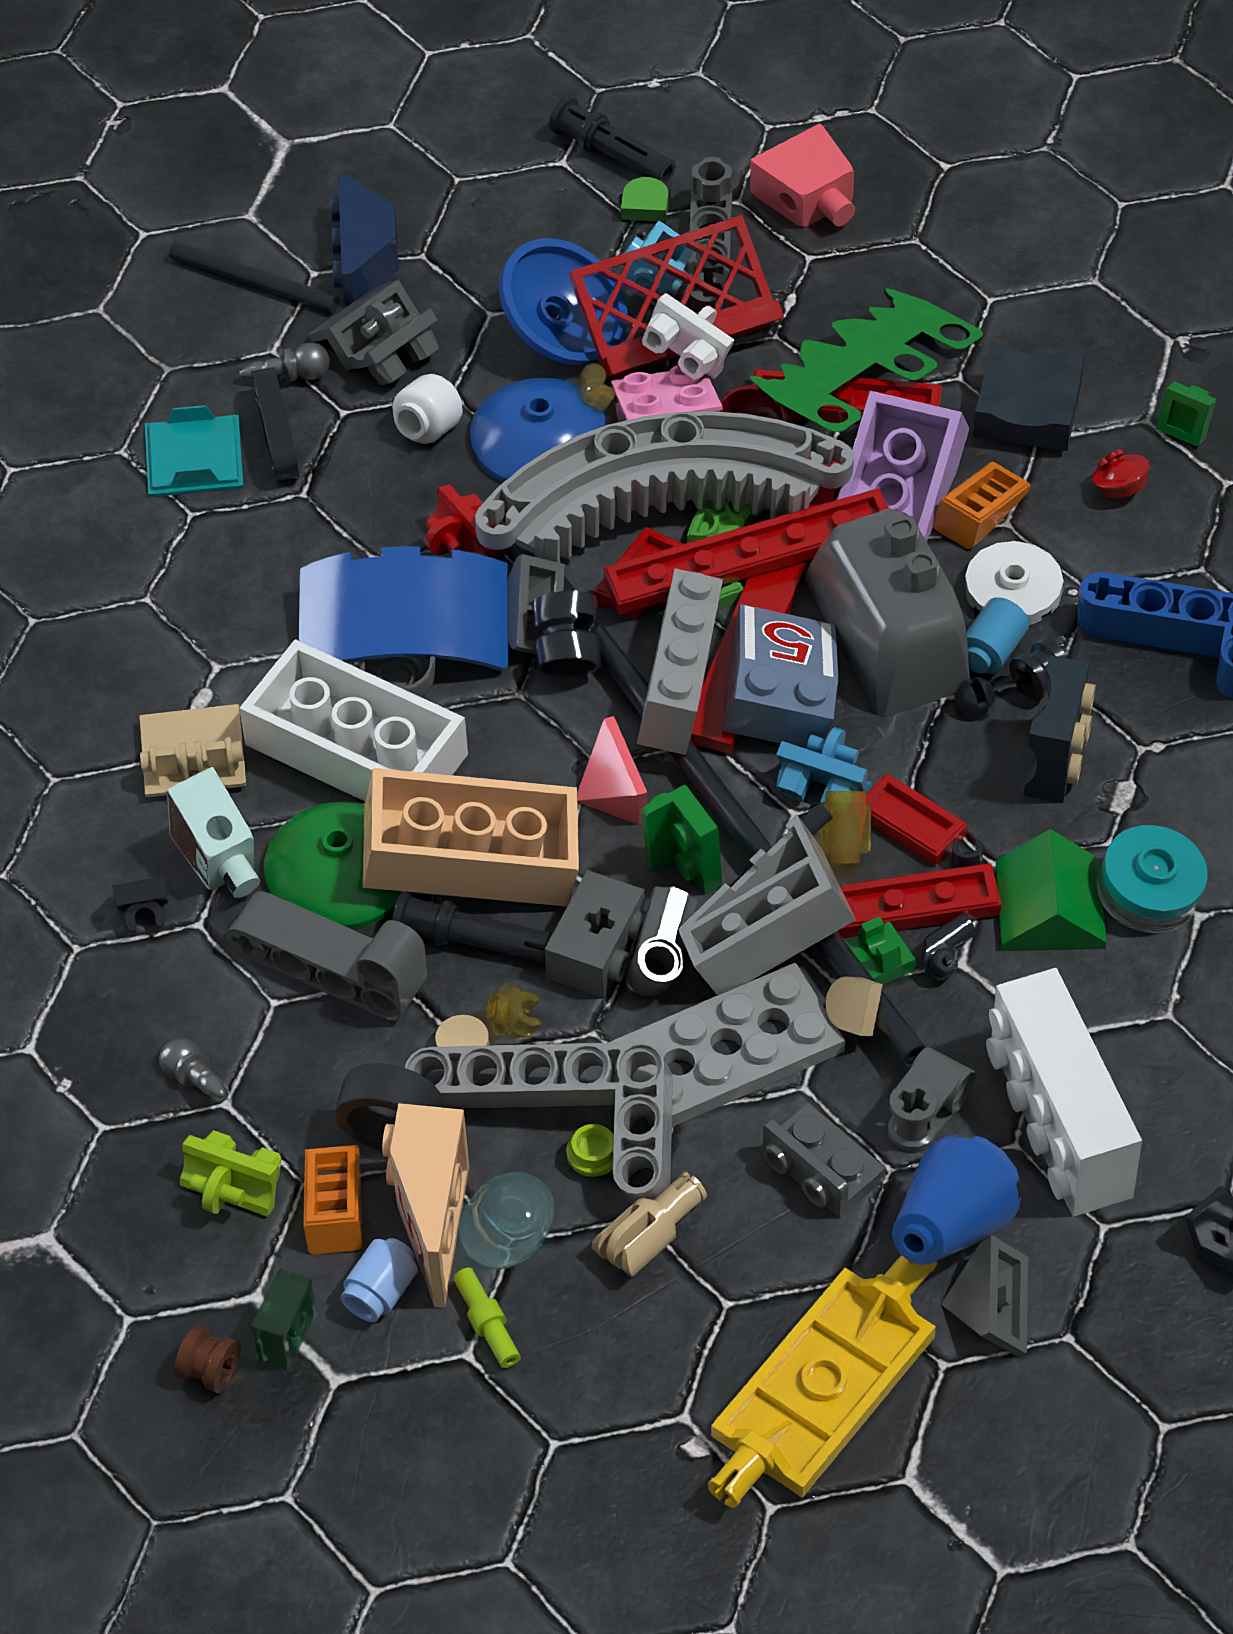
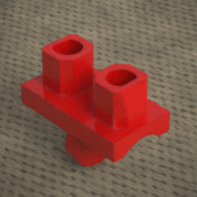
[425,484,508,558]

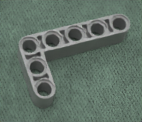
[405,1042,673,1204]

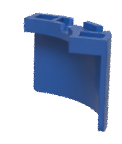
[299,546,508,670]

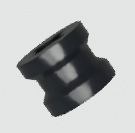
[1009,638,1068,701]

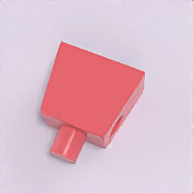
[750,123,855,227]

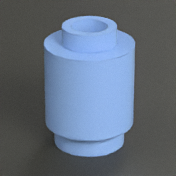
[340,1238,418,1322]

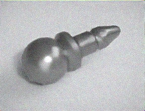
[239,342,329,382]
[159,1038,226,1098]

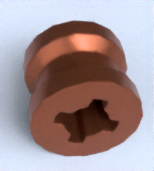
[174,1325,241,1393]

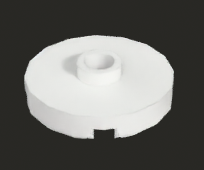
[964,541,1063,626]

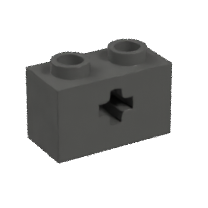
[545,870,646,999]

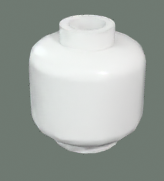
[392,374,463,444]

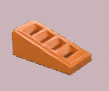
[933,461,1031,549]
[304,1145,363,1255]

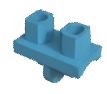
[776,727,872,817]

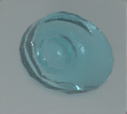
[460,1171,555,1269]

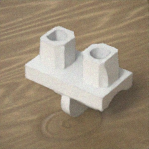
[642,293,734,380]

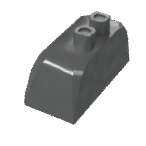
[804,509,970,717]

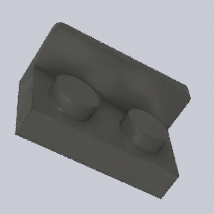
[763,1103,886,1218]

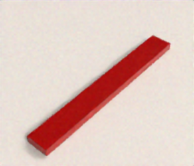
[690,461,841,755]

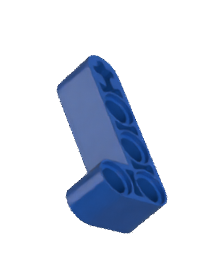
[1077,572,1233,699]

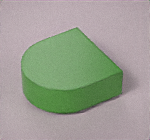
[621,177,668,222]

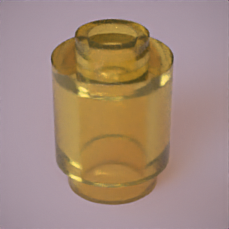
[819,791,871,863]

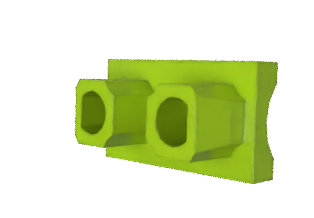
[180,1130,281,1217]

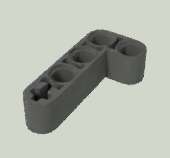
[226,891,427,1021]

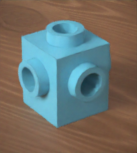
[624,220,694,306]

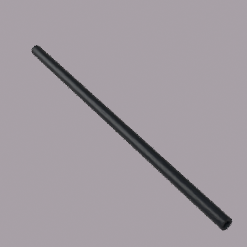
[564,575,926,1064]

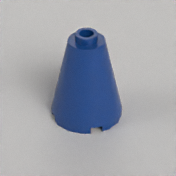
[892,1134,1021,1265]

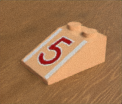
[382,1103,469,1308]

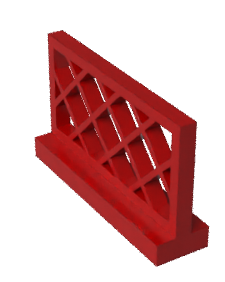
[568,215,784,383]

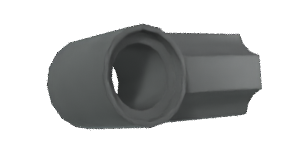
[626,886,697,997]

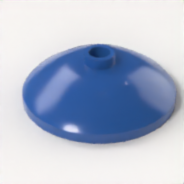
[499,238,628,365]
[470,378,611,483]

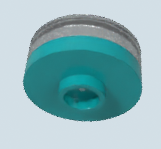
[1097,825,1208,933]

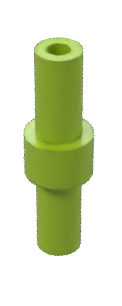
[453,1267,521,1368]

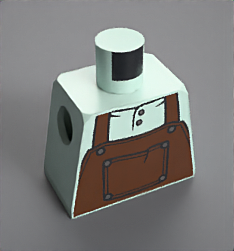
[167,767,260,898]

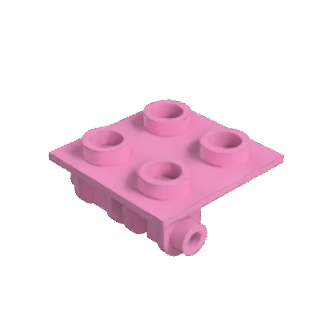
[611,365,723,422]

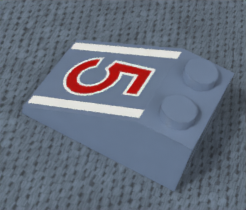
[722,604,838,749]

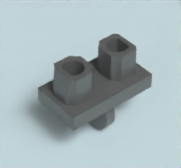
[348,301,440,385]

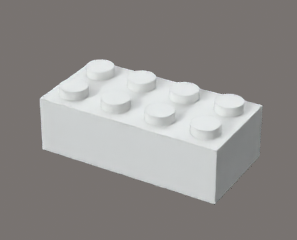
[239,639,468,801]
[986,968,1142,1217]

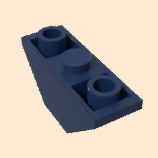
[330,175,399,306]

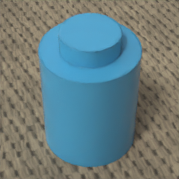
[966,597,1030,674]

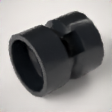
[534,591,601,677]

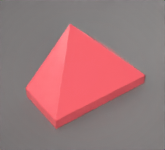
[577,716,648,825]

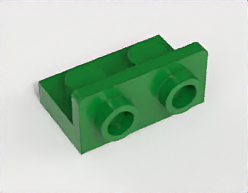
[641,785,723,895]

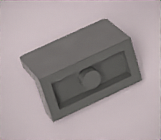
[308,280,419,370]

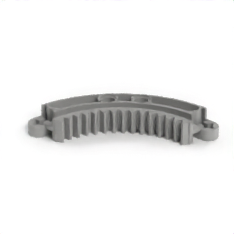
[475,411,854,563]

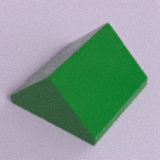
[995,829,1107,951]

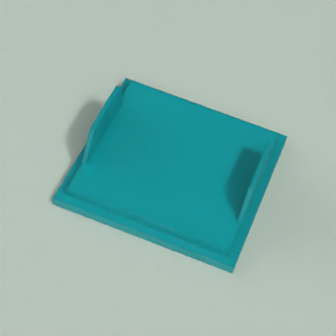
[145,405,244,497]

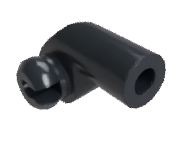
[922,914,976,981]

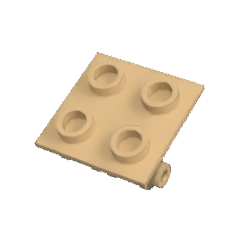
[139,704,247,798]

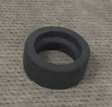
[334,1063,443,1150]

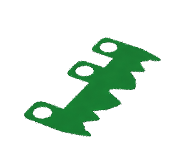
[749,288,983,432]

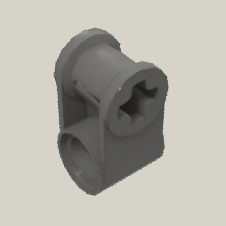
[888,1047,977,1152]

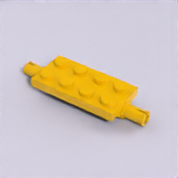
[707,1255,937,1508]

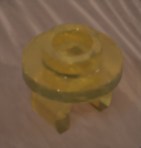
[486,983,541,1037]

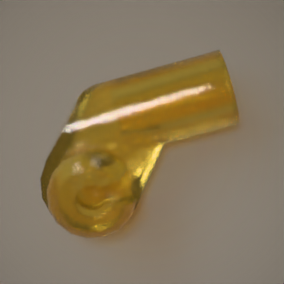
[579,363,615,411]

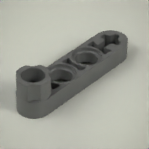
[687,157,732,314]

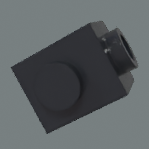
[1186,1186,1233,1274]

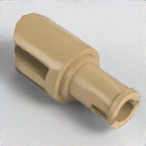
[592,1172,707,1277]

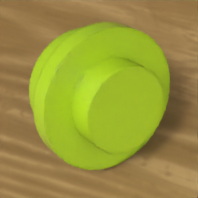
[566,1124,614,1177]

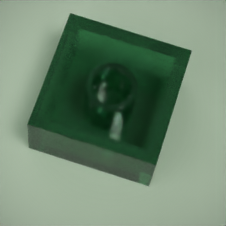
[251,1268,317,1370]

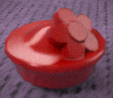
[1092,449,1150,498]

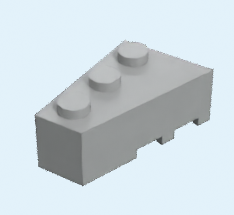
[678,814,856,995]

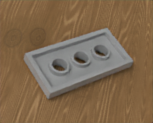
[608,962,845,1128]

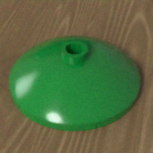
[264,801,401,930]

